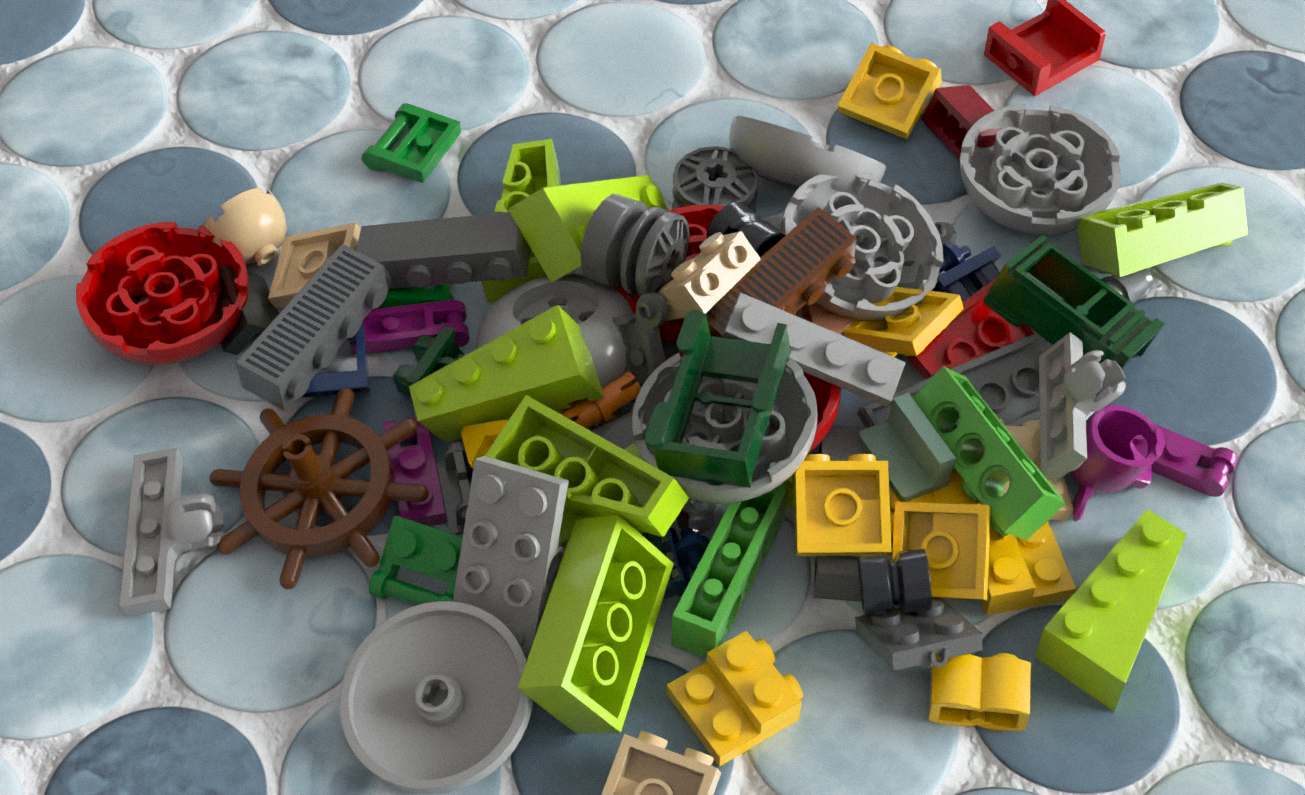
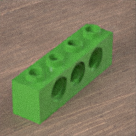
[912,366,1066,541]
[671,485,788,659]

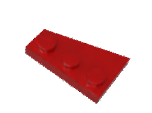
[906,279,1036,379]

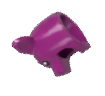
[1071,404,1166,522]

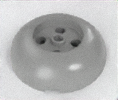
[960,104,1122,235]
[729,116,886,192]
[780,172,943,322]
[476,274,634,388]
[632,339,818,503]

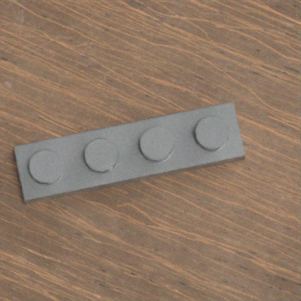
[722,292,906,407]

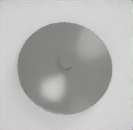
[339,601,533,794]

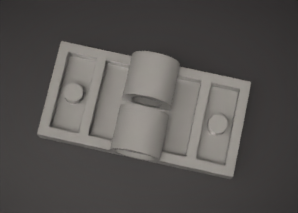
[453,456,569,659]

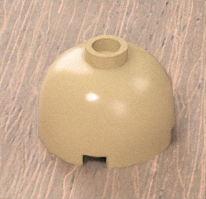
[204,188,287,266]

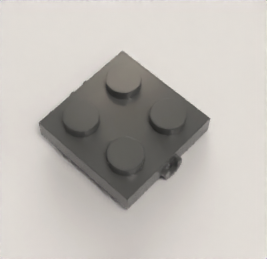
[855,597,983,671]

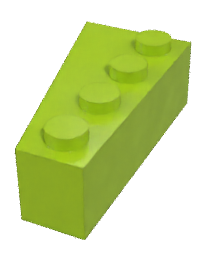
[481,139,561,303]
[1035,509,1187,711]

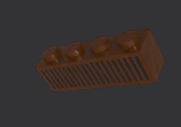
[706,207,857,338]

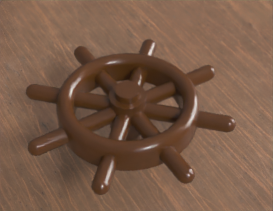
[209,387,429,590]

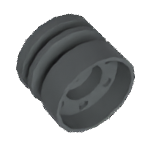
[672,146,759,213]
[581,194,690,296]

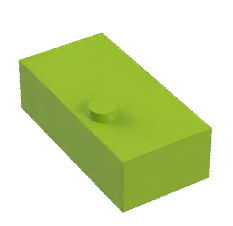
[517,514,674,734]

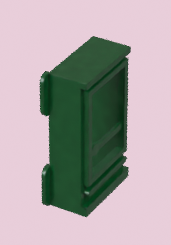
[983,234,1165,370]
[645,310,791,488]

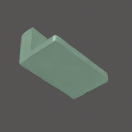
[858,393,956,502]

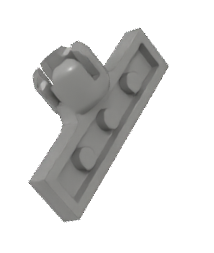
[1039,332,1126,482]
[119,448,224,617]

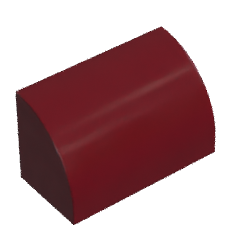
[921,85,1003,160]

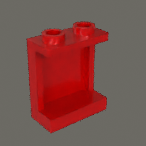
[984,0,1106,97]

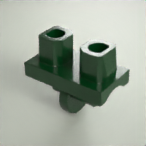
[393,326,465,396]

